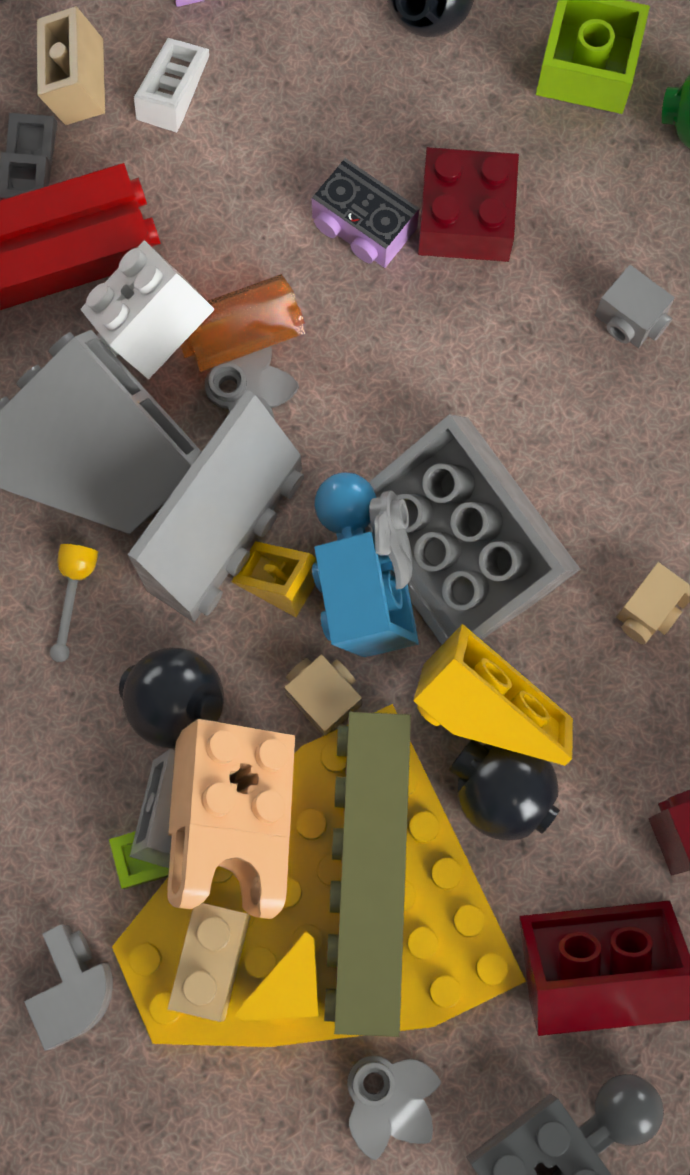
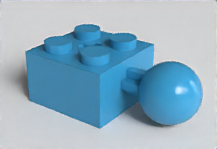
[312,472,419,657]

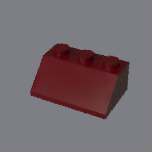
[519,900,690,1036]

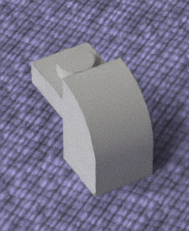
[24,924,113,1051]

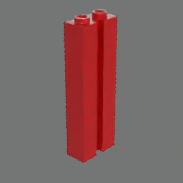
[0,163,161,310]

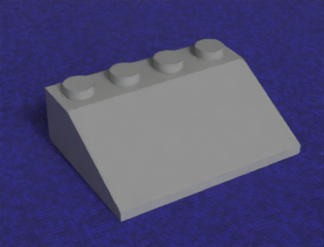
[128,390,304,623]
[365,414,581,644]

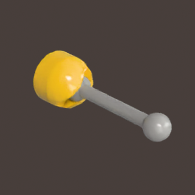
[50,544,98,662]

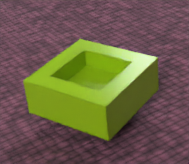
[109,831,169,890]

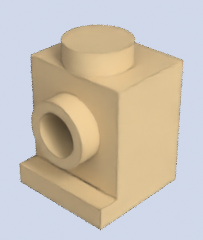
[616,562,690,644]

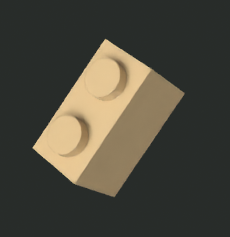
[37,6,105,125]
[168,903,250,1022]

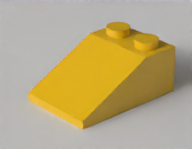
[413,624,573,766]

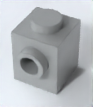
[595,265,675,348]

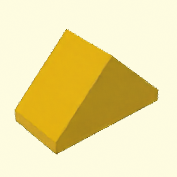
[231,541,317,618]
[234,931,319,1022]

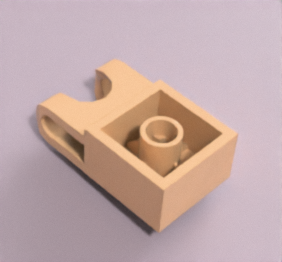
[167,719,295,919]

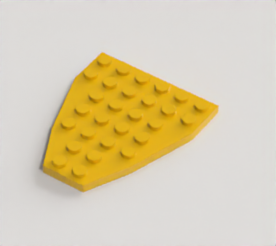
[112,704,526,1047]

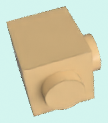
[284,654,362,736]

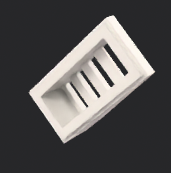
[134,38,209,132]

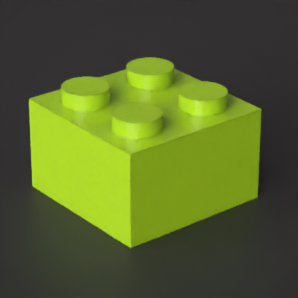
[536,0,650,114]

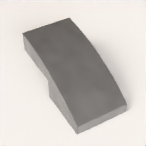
[0,113,57,200]

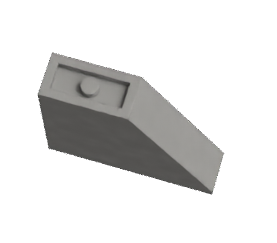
[0,330,202,534]

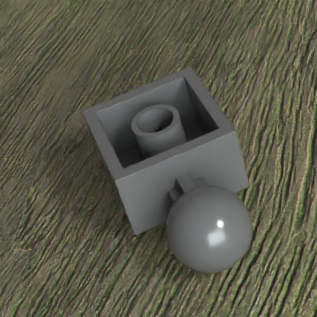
[466,1074,664,1175]

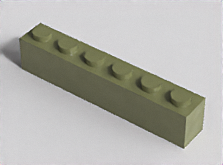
[324,712,411,1037]

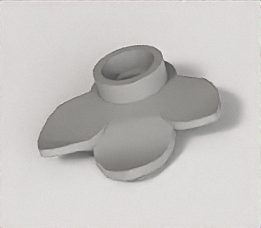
[205,342,299,419]
[369,491,413,590]
[347,1056,441,1160]

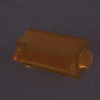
[180,274,306,372]

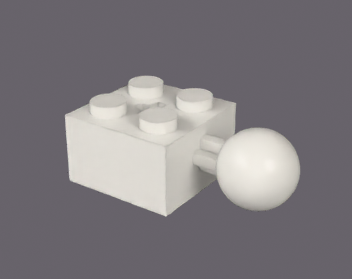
[80,240,215,380]

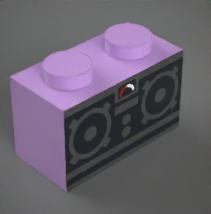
[312,158,419,268]

